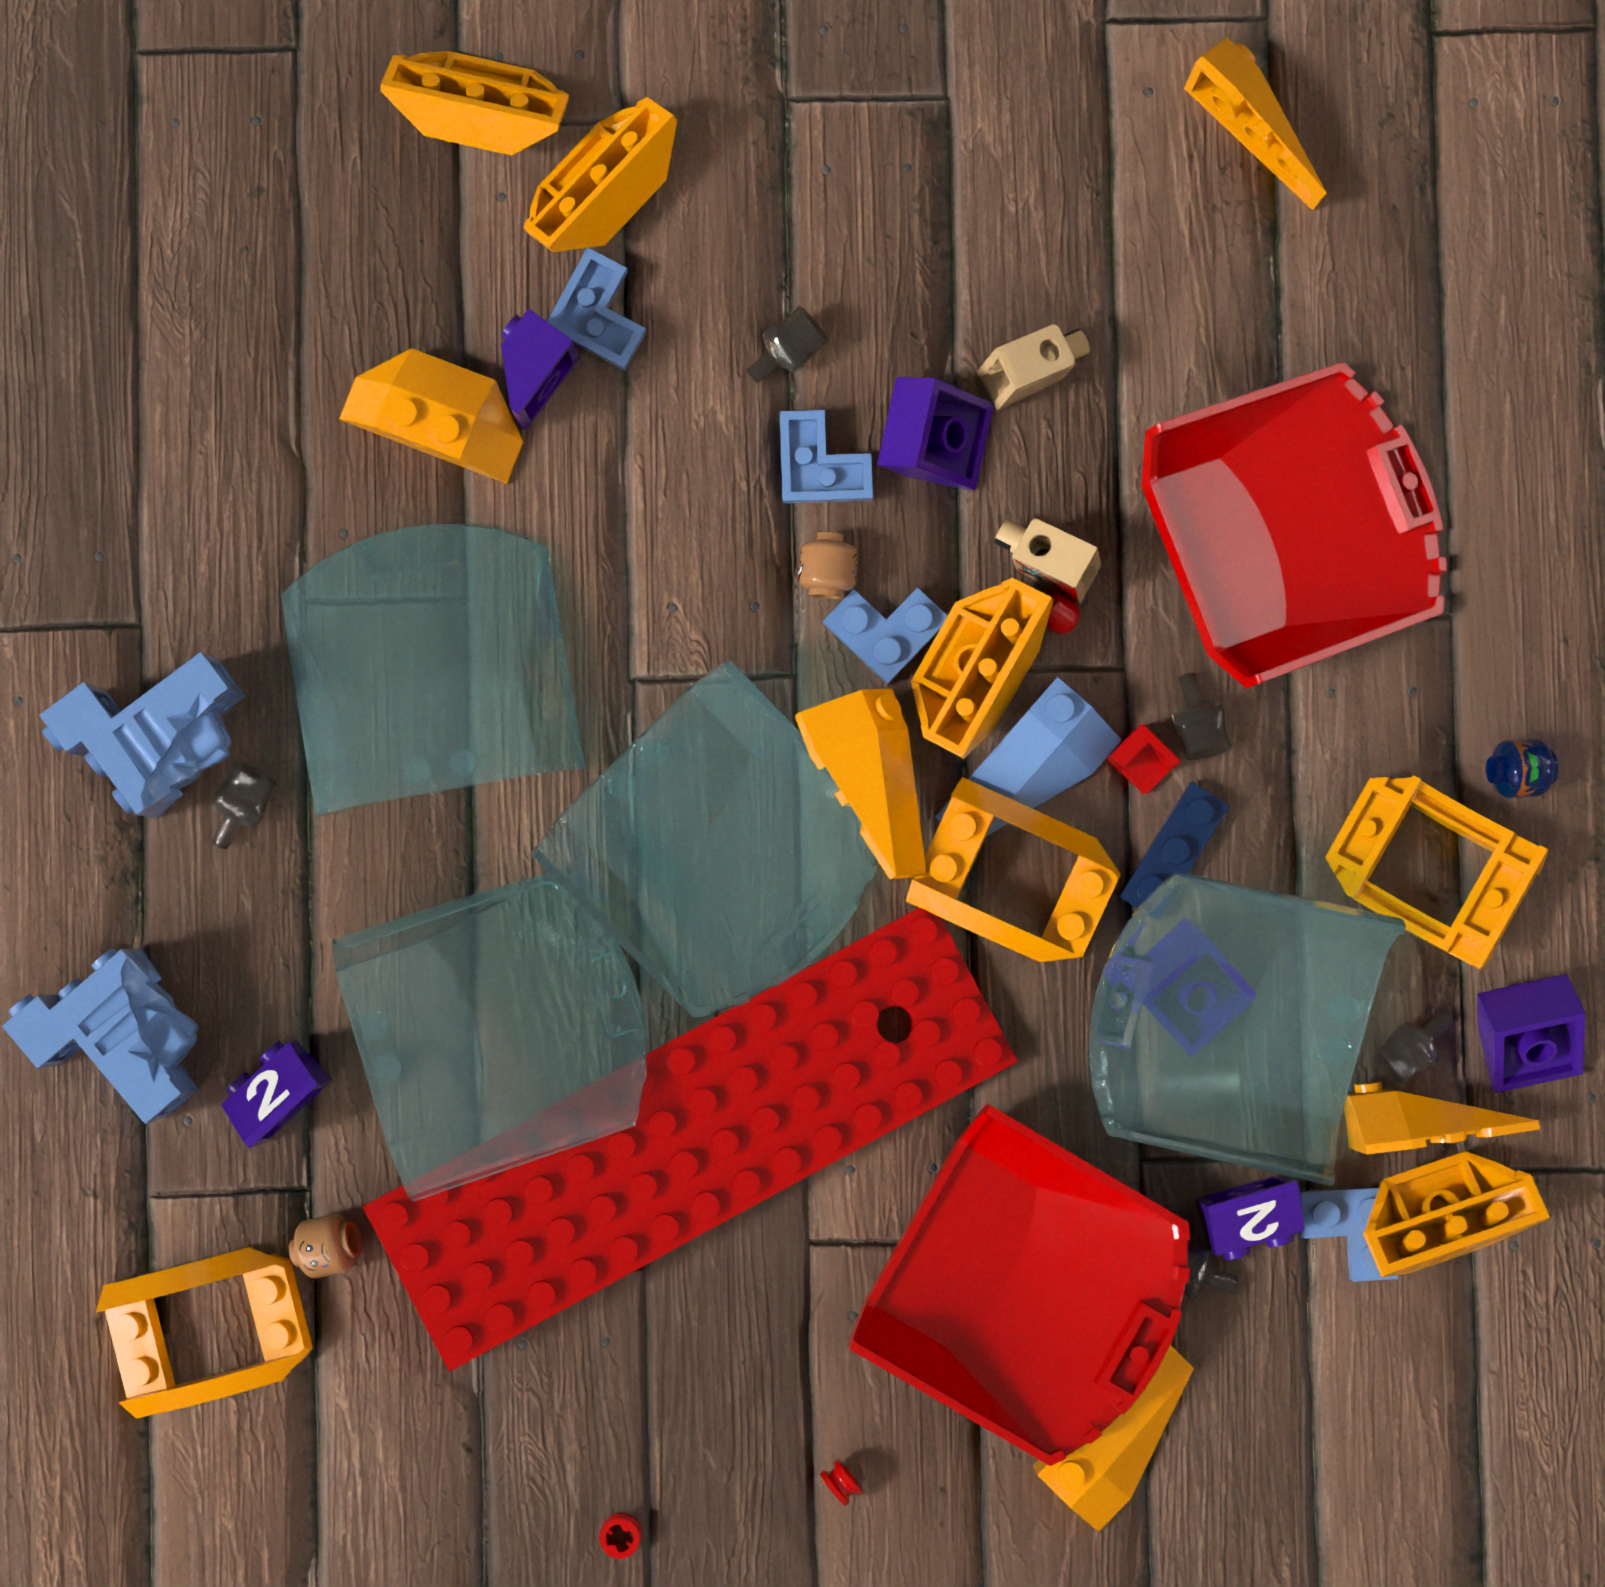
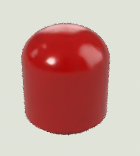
[1044,589,1080,634]

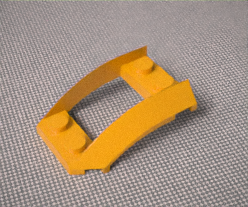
[1325,775,1548,970]
[906,777,1121,962]
[96,1246,313,1419]

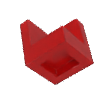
[1106,723,1181,794]

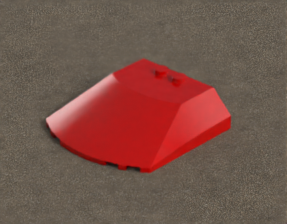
[1141,362,1447,689]
[847,1104,1190,1466]

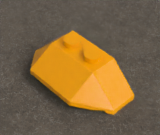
[380,51,569,156]
[523,97,677,253]
[339,348,524,484]
[911,578,1054,759]
[1363,1151,1550,1277]

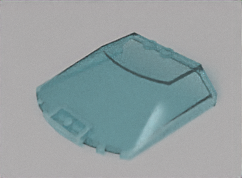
[281,524,586,817]
[530,660,877,1018]
[332,871,647,1201]
[1089,872,1406,1186]

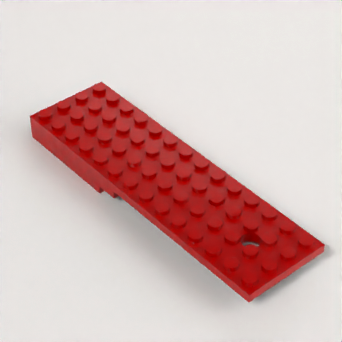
[362,907,1018,1372]

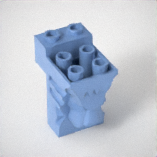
[39,652,245,819]
[2,948,199,1124]

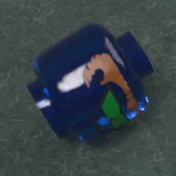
[1485,738,1559,799]

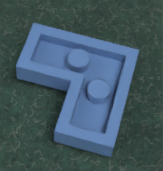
[547,248,646,371]
[780,410,873,504]
[822,587,947,685]
[1300,1186,1398,1282]

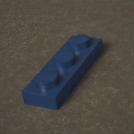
[1118,782,1230,921]

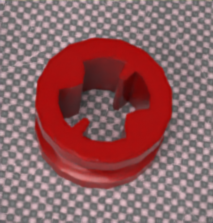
[820,1459,863,1506]
[599,1513,642,1559]

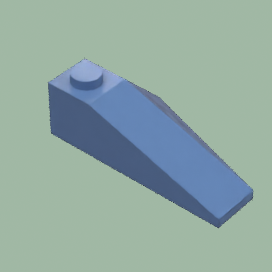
[935,677,1122,836]

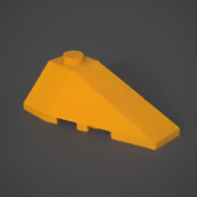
[1184,37,1327,210]
[795,688,927,880]
[1342,1082,1540,1155]
[1033,1345,1194,1532]

